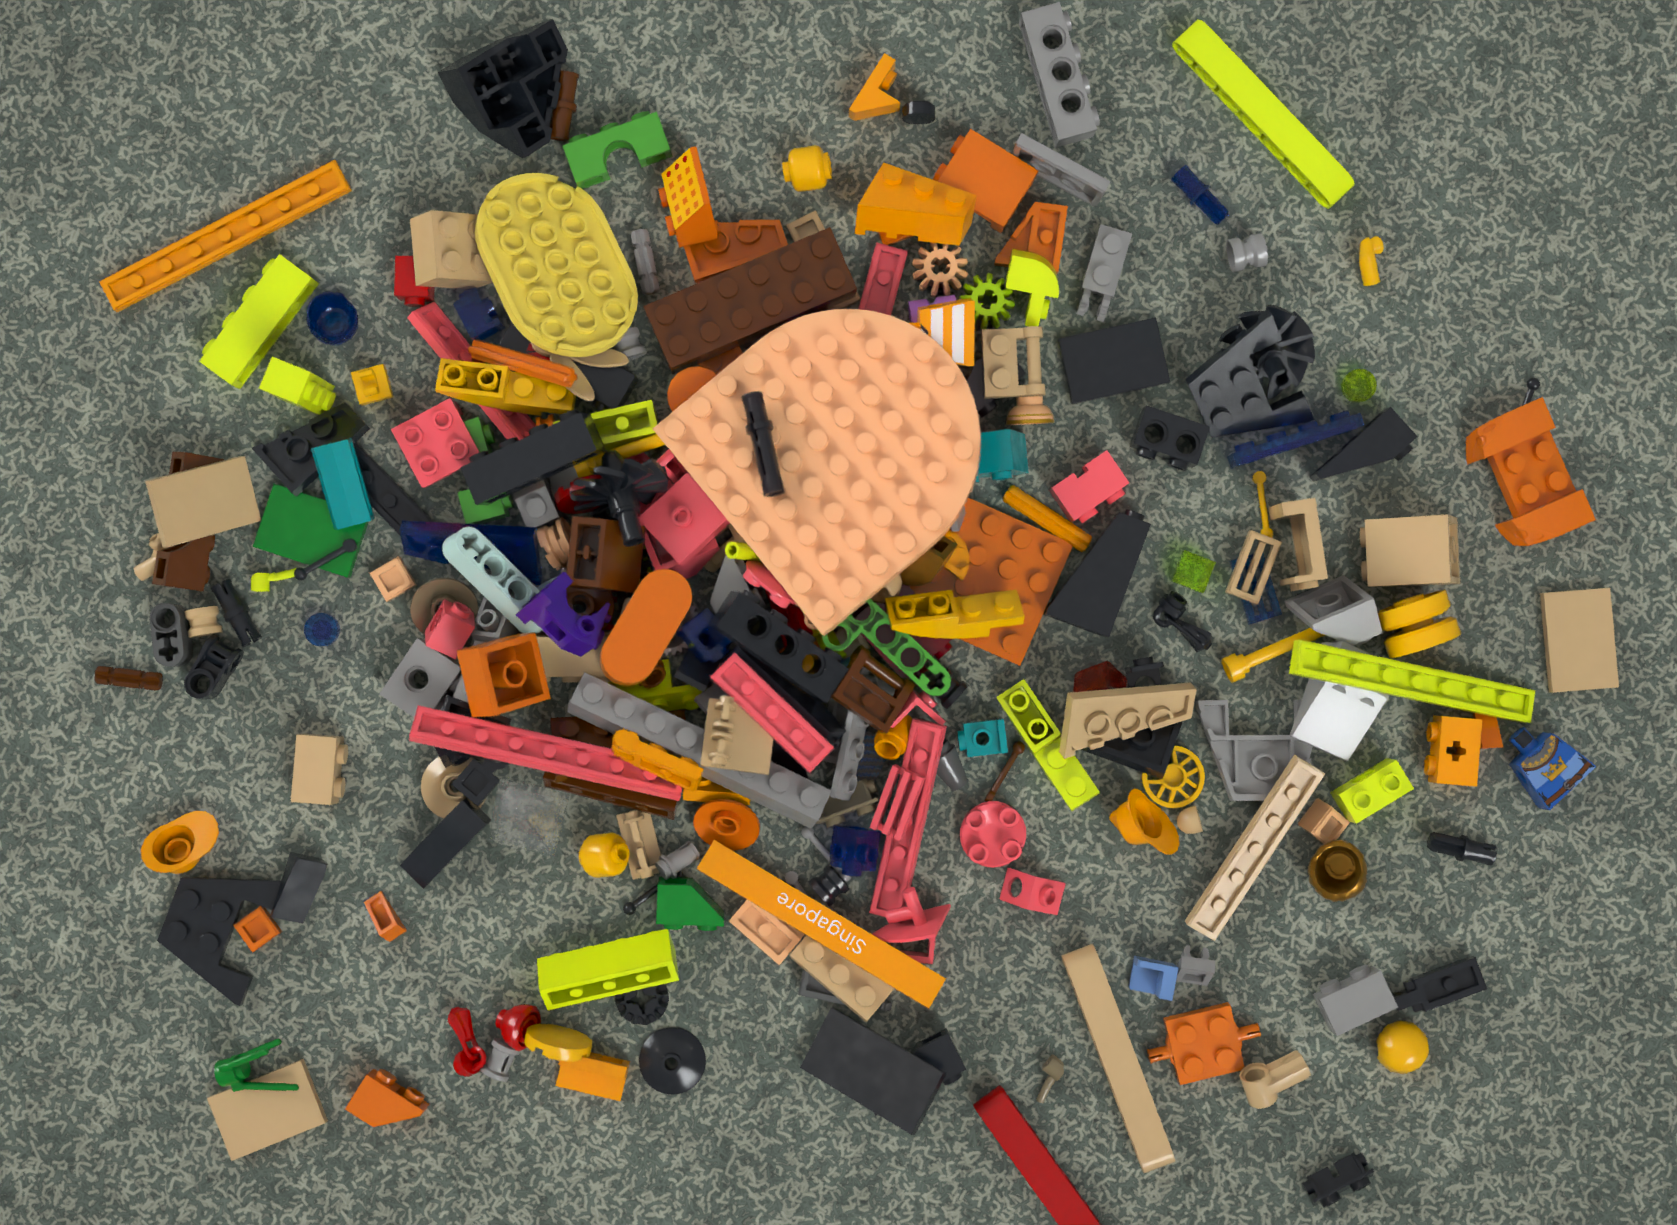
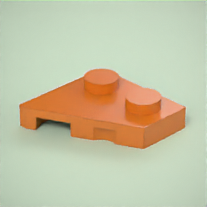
[994,202,1068,274]

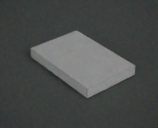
[1012,133,1111,207]

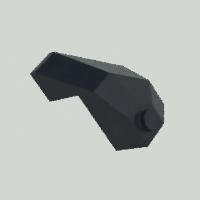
[438,19,568,158]

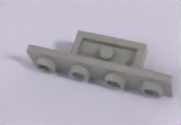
[822,667,879,801]

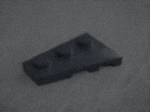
[1080,721,1183,779]

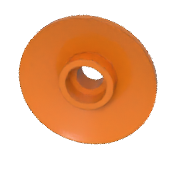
[693,799,760,851]

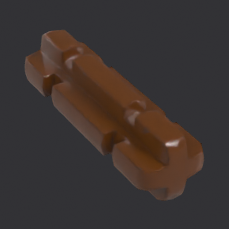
[94,666,163,691]

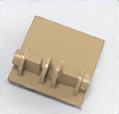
[700,696,773,775]

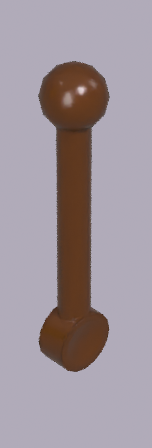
[984,741,1025,802]

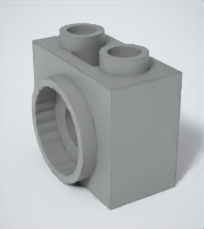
[380,638,462,717]

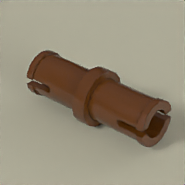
[550,70,579,142]

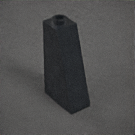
[1043,509,1151,638]
[716,645,846,754]

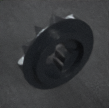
[615,984,669,1025]

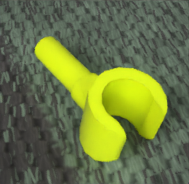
[251,568,297,592]

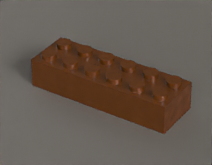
[643,227,857,375]

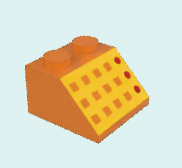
[658,146,718,248]

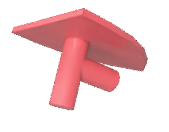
[872,887,951,943]

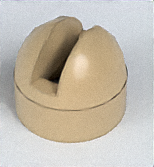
[1177,806,1203,834]

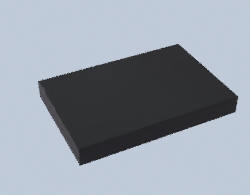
[1058,317,1170,405]

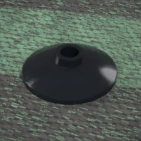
[639,1027,706,1095]

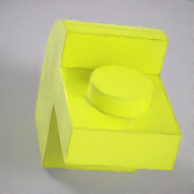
[1005,249,1059,327]

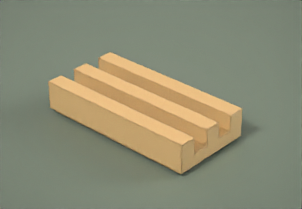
[1225,530,1282,605]

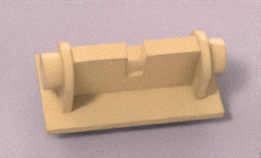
[616,810,661,880]

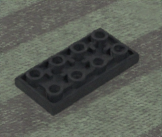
[800,1008,947,1135]

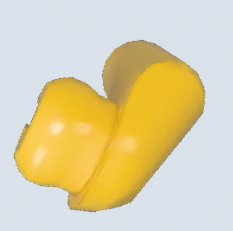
[1359,236,1384,286]

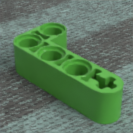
[822,599,951,696]

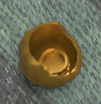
[1307,840,1367,902]

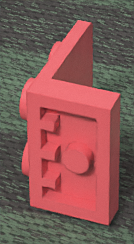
[391,398,480,488]

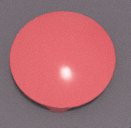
[743,560,796,608]
[960,801,1026,868]

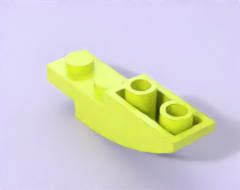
[996,679,1100,812]

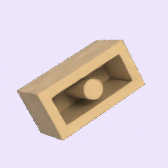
[291,734,348,805]

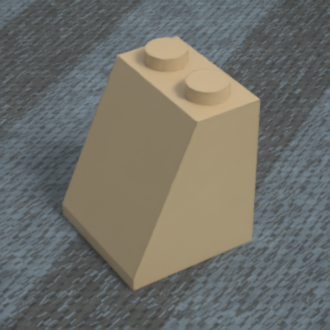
[1360,514,1460,587]

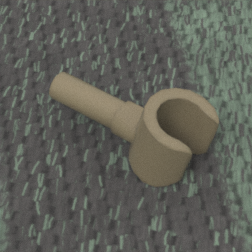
[1036,1055,1064,1103]

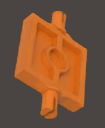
[1146,1002,1261,1085]

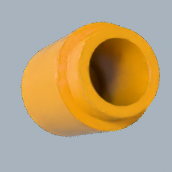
[874,714,912,760]

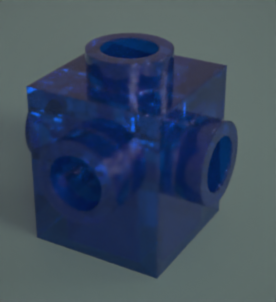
[829,825,881,877]

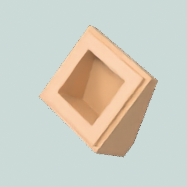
[1298,798,1350,844]

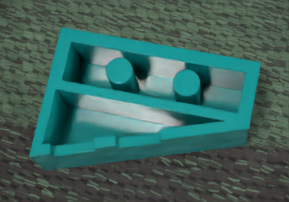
[975,429,1029,483]

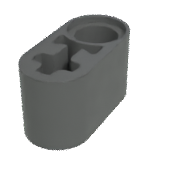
[149,603,193,667]

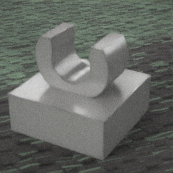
[1176,945,1215,986]

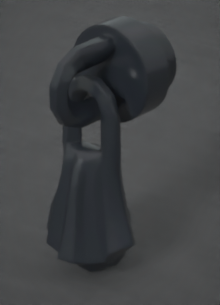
[1153,591,1212,652]

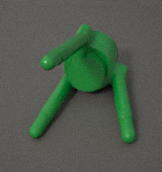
[214,1039,299,1092]

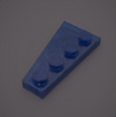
[399,520,542,586]

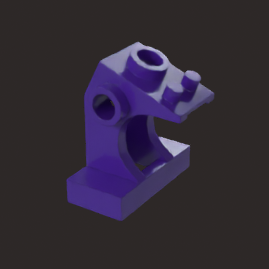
[516,571,611,657]

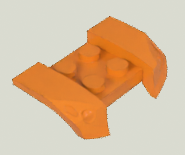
[1466,397,1596,546]

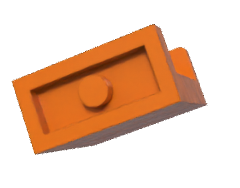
[932,129,1039,233]

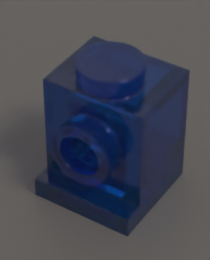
[453,288,506,340]
[675,608,731,664]

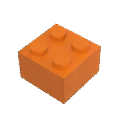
[457,632,551,717]

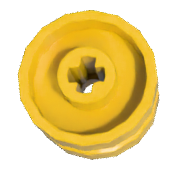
[1377,589,1462,658]

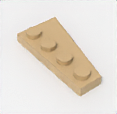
[1059,682,1197,759]

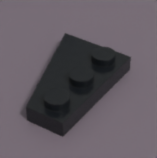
[252,402,370,497]

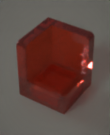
[1073,660,1127,692]

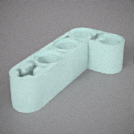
[442,527,557,634]

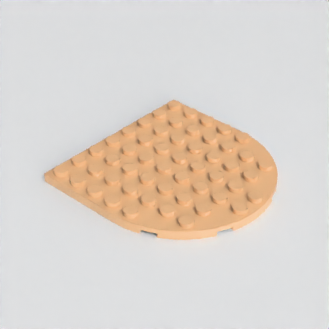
[652,309,981,636]

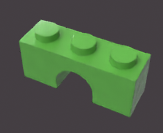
[563,111,673,189]
[457,417,513,527]

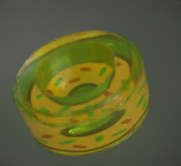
[1341,369,1377,403]

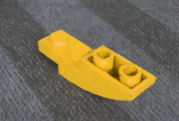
[435,358,576,416]
[885,589,1025,639]

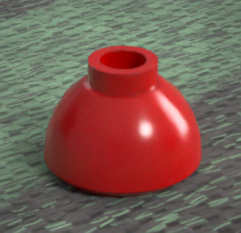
[495,1004,541,1051]

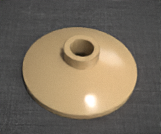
[421,757,486,818]

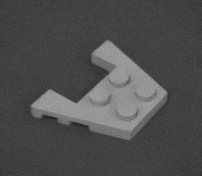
[1195,700,1313,801]

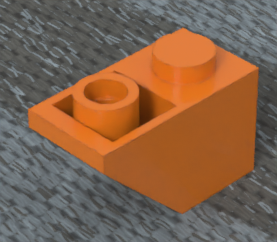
[345,1069,430,1127]

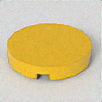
[524,1024,592,1062]

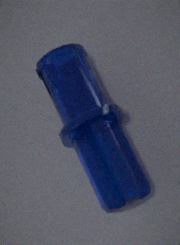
[1171,165,1229,225]

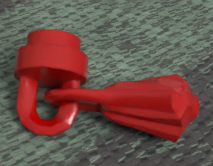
[447,1007,486,1077]

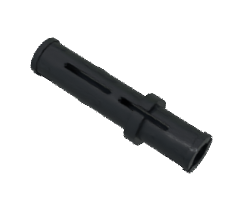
[741,391,785,497]

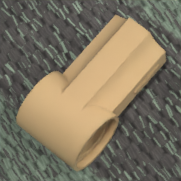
[1239,1050,1311,1109]

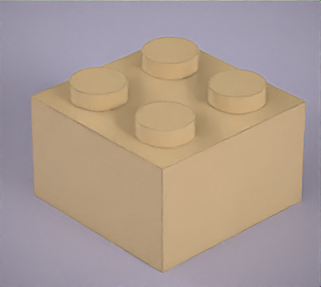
[410,210,493,289]

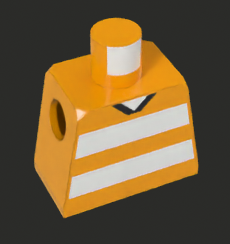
[908,298,975,366]

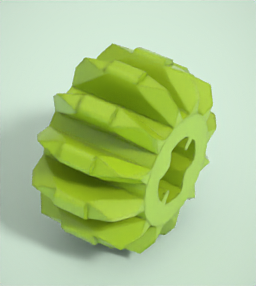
[958,273,1015,331]

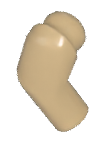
[134,533,168,581]

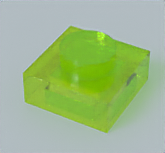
[1171,550,1216,594]

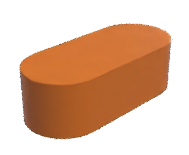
[600,569,692,686]

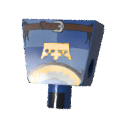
[1509,727,1596,810]

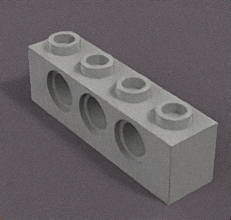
[1019,2,1100,148]

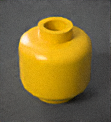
[782,145,832,192]
[578,832,629,878]

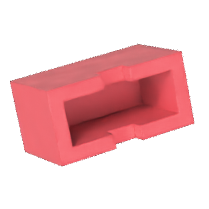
[1049,450,1129,524]

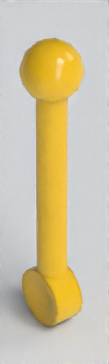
[1252,471,1273,538]

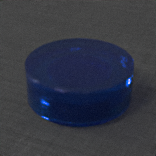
[304,613,340,647]

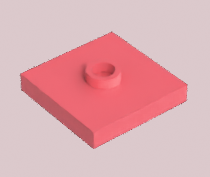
[638,473,730,567]

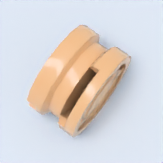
[537,517,571,571]

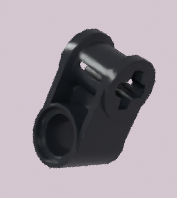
[184,634,244,700]

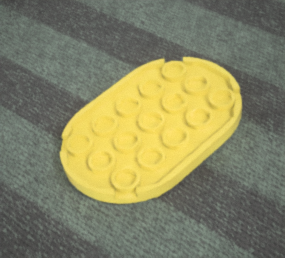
[475,173,638,357]

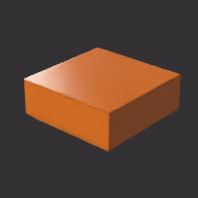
[233,906,282,953]

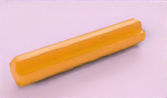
[1003,485,1092,552]

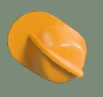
[1109,788,1179,855]
[141,811,219,874]

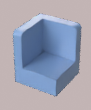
[1129,956,1178,1001]

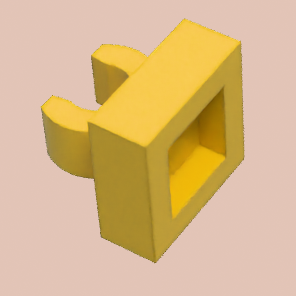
[351,364,394,406]

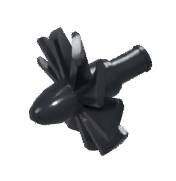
[1219,305,1315,399]
[569,449,668,547]

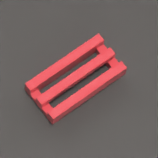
[869,764,926,841]

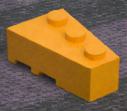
[854,162,977,246]

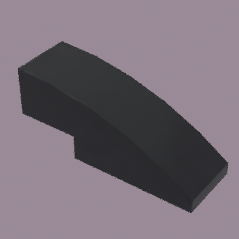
[400,797,492,889]

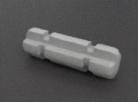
[631,229,660,295]

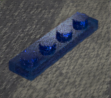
[1227,410,1365,469]

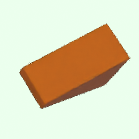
[1473,713,1503,749]
[364,891,407,942]

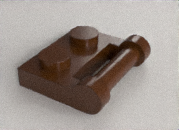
[831,645,915,733]

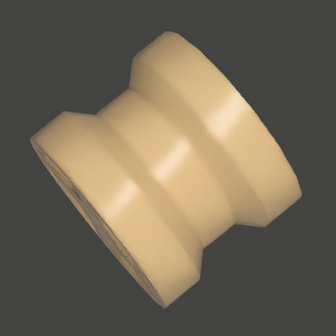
[184,606,223,638]

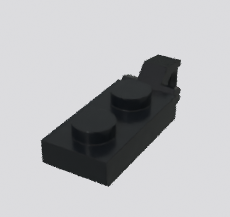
[1392,956,1487,1012]

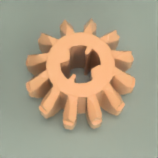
[912,242,968,297]

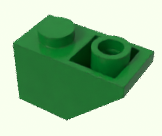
[656,876,724,931]

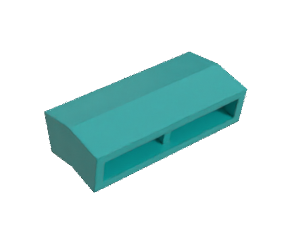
[311,438,375,530]

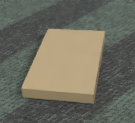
[145,456,261,547]
[1540,588,1619,693]
[207,1059,328,1161]

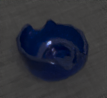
[306,291,358,346]

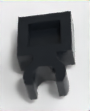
[452,758,510,806]

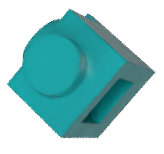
[957,718,1008,757]

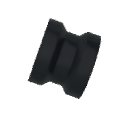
[929,667,969,709]
[808,864,850,907]

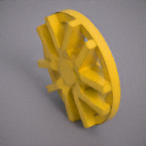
[1142,746,1205,808]

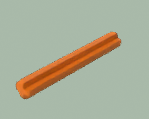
[468,339,577,387]

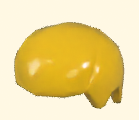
[1376,1020,1429,1074]

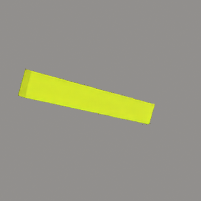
[1289,640,1535,723]

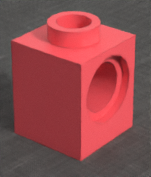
[425,599,475,660]

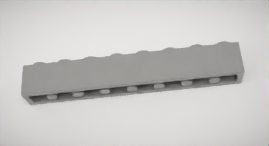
[567,672,832,828]

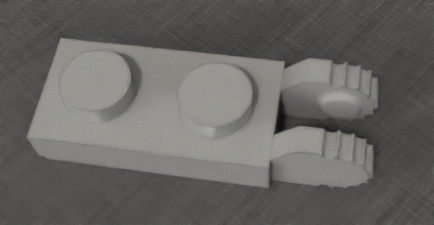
[1076,224,1132,322]

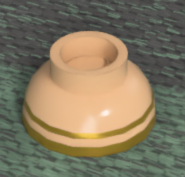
[1006,396,1055,425]

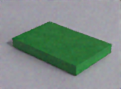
[253,484,369,578]

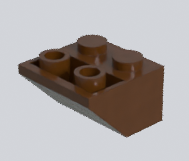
[567,516,646,594]

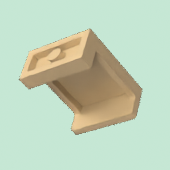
[1268,498,1328,591]

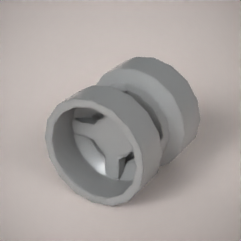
[1226,233,1268,272]

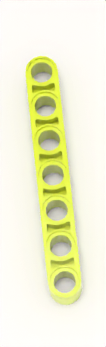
[1172,19,1355,209]

